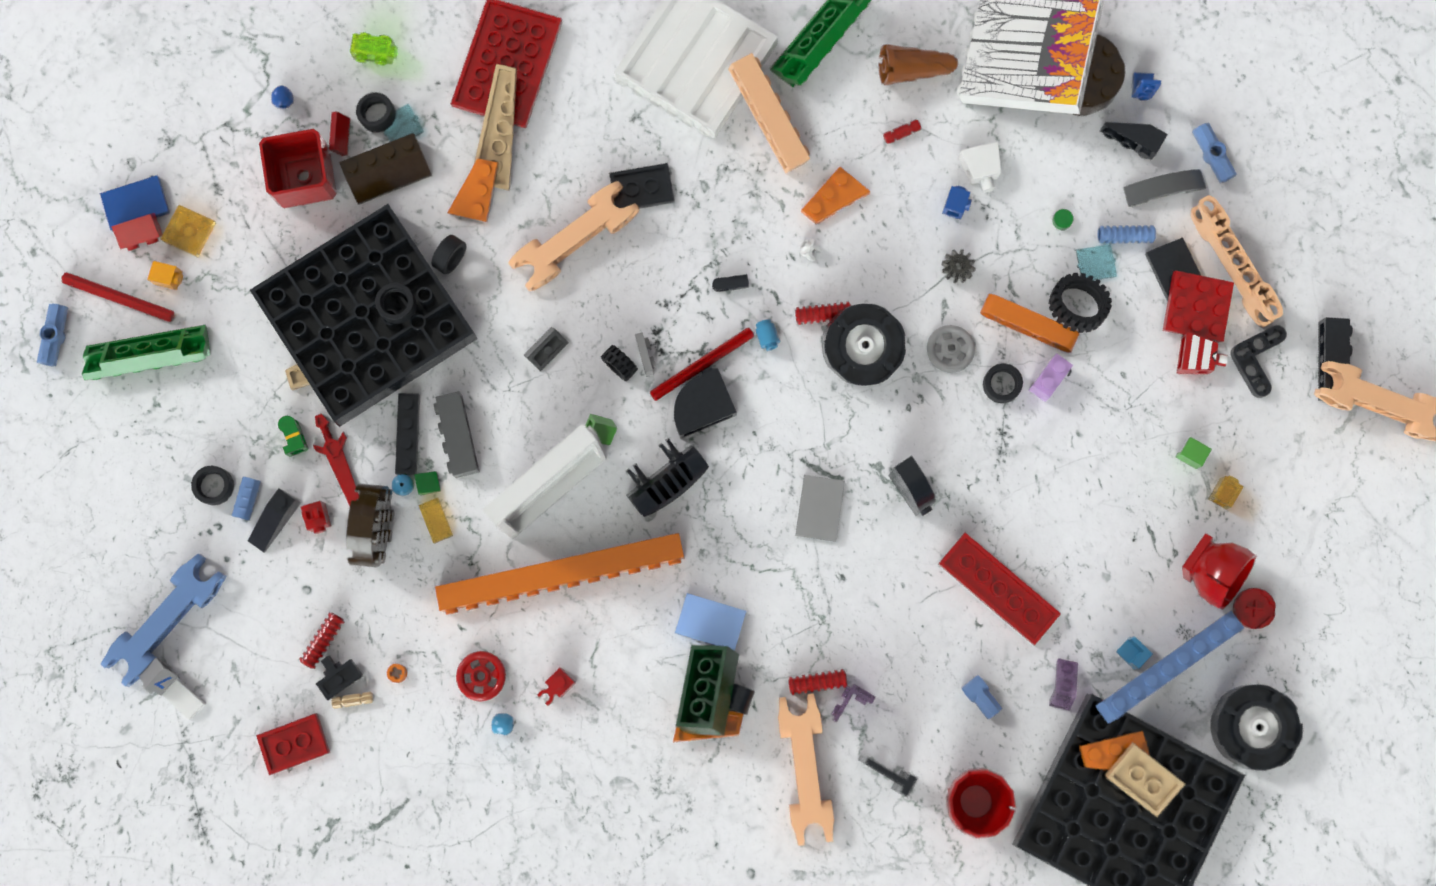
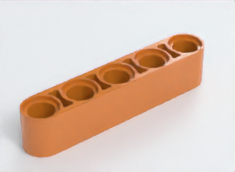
[980,294,1079,353]

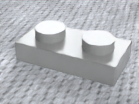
[635,332,656,377]

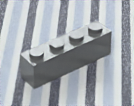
[433,391,480,478]

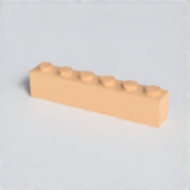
[728,53,810,174]

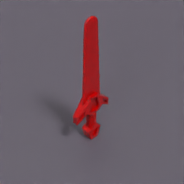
[313,413,359,506]

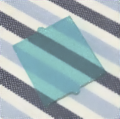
[378,104,424,142]
[1076,244,1117,280]

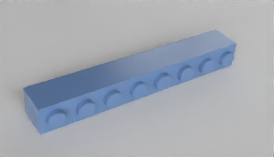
[1096,611,1244,724]

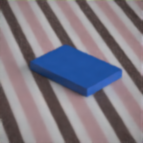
[100,175,170,232]

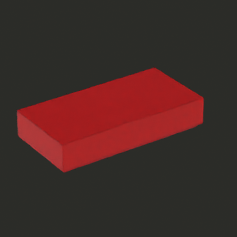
[329,111,350,156]

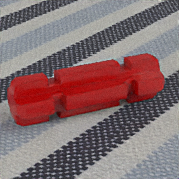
[883,120,921,144]

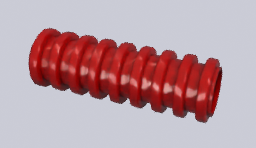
[795,301,851,325]
[299,612,345,669]
[788,669,847,696]

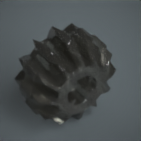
[941,249,976,284]

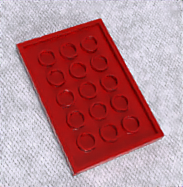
[450,0,562,128]

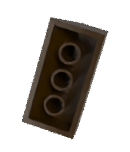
[339,133,432,205]

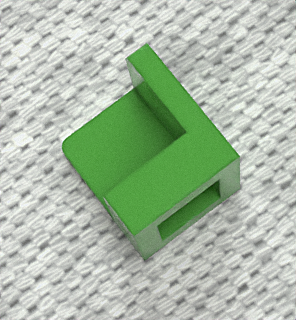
[585,414,617,445]
[1176,437,1212,469]

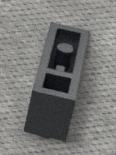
[247,488,301,553]

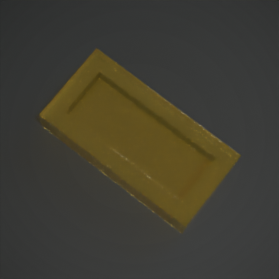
[418,498,454,544]

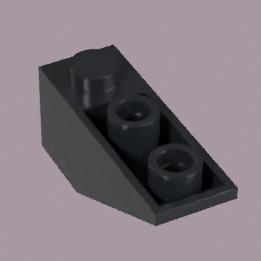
[1100,122,1168,160]

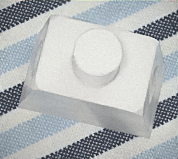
[958,142,1001,192]

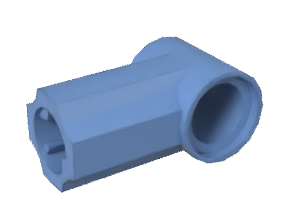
[961,675,1003,720]

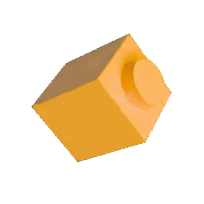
[147,261,183,290]

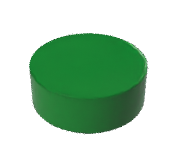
[1052,209,1074,230]

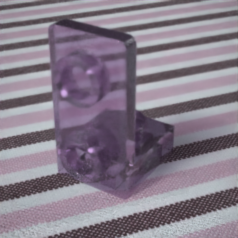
[1049,659,1078,710]
[831,684,876,723]

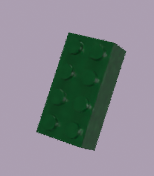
[675,645,739,736]

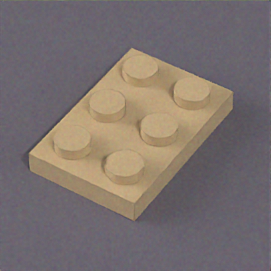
[1105,743,1185,817]

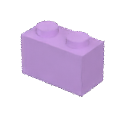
[1029,353,1073,402]

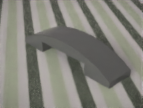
[1123,169,1206,207]

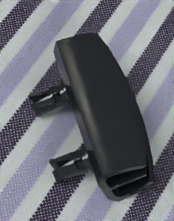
[626,438,709,517]

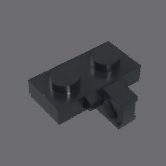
[315,656,363,701]

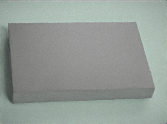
[795,475,845,542]

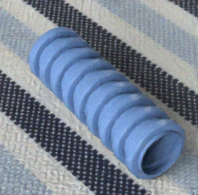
[1097,225,1156,244]

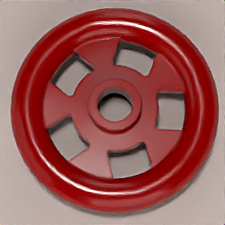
[456,651,506,701]

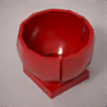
[1182,533,1257,610]
[946,768,1016,839]

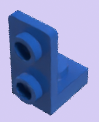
[1132,72,1161,101]

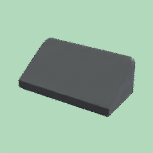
[524,327,568,371]

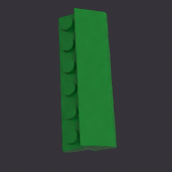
[770,0,871,88]
[82,325,211,381]

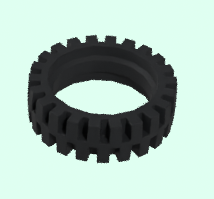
[1048,273,1112,333]

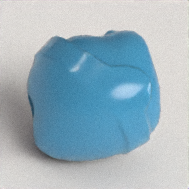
[392,474,414,496]
[491,713,514,735]

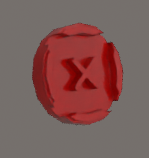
[1233,588,1276,629]

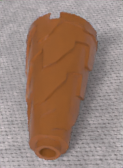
[878,44,958,85]

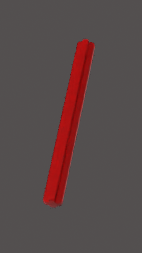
[61,272,175,322]
[650,327,754,401]

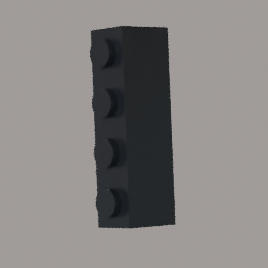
[1318,317,1353,401]

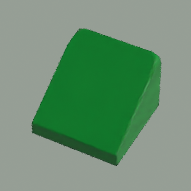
[414,471,441,496]

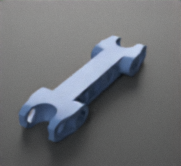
[100,554,227,687]

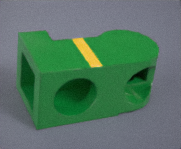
[278,415,309,457]

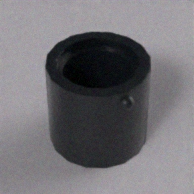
[729,683,755,715]

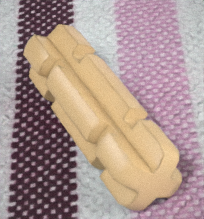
[331,692,373,709]

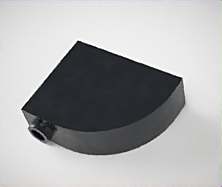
[674,367,737,439]
[888,456,936,516]

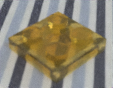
[160,205,216,257]

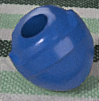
[271,85,293,109]

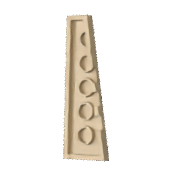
[474,64,517,191]

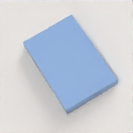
[675,593,746,651]

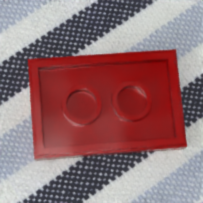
[256,713,330,775]

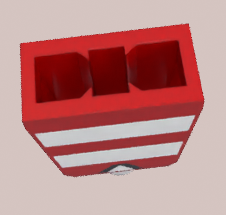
[1176,332,1228,374]

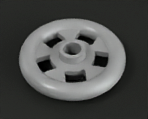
[927,325,975,373]

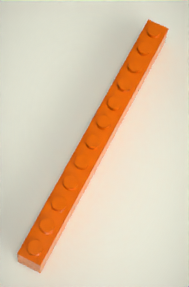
[435,533,685,615]

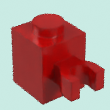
[300,501,331,534]
[537,668,576,706]

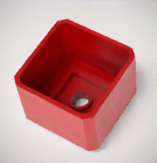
[259,129,337,208]

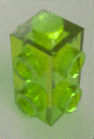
[350,32,398,66]

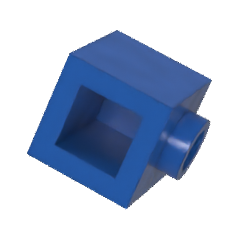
[942,186,972,220]

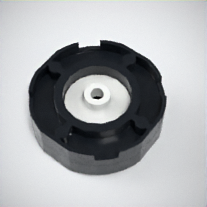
[822,304,906,386]
[1210,684,1303,771]

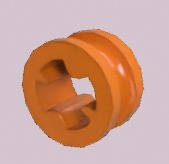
[387,664,407,683]

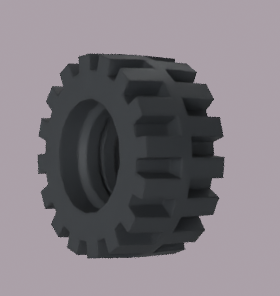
[601,345,638,381]

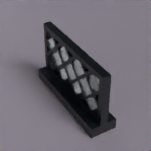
[858,755,918,797]

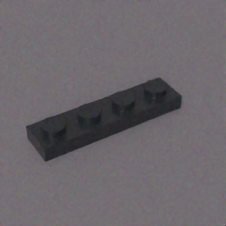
[395,393,420,475]

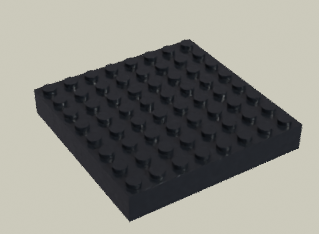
[250,204,477,427]
[1012,694,1246,886]

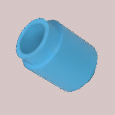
[755,319,780,351]

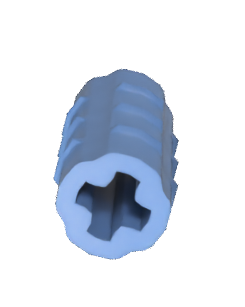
[232,477,261,521]

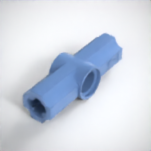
[1192,123,1237,183]
[37,303,68,366]

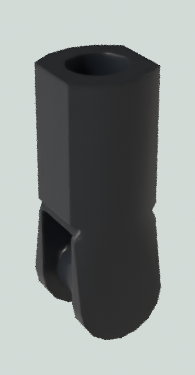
[712,274,749,292]

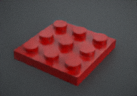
[1162,271,1234,342]

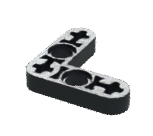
[1230,325,1287,398]

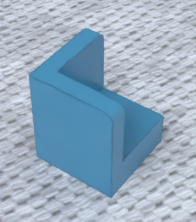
[1116,636,1153,669]

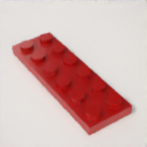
[938,533,1061,646]

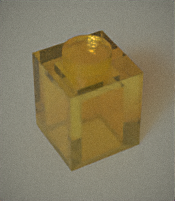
[1208,476,1244,510]

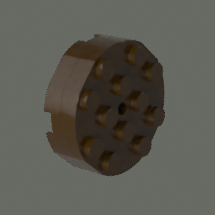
[1073,34,1125,116]
[346,484,394,567]

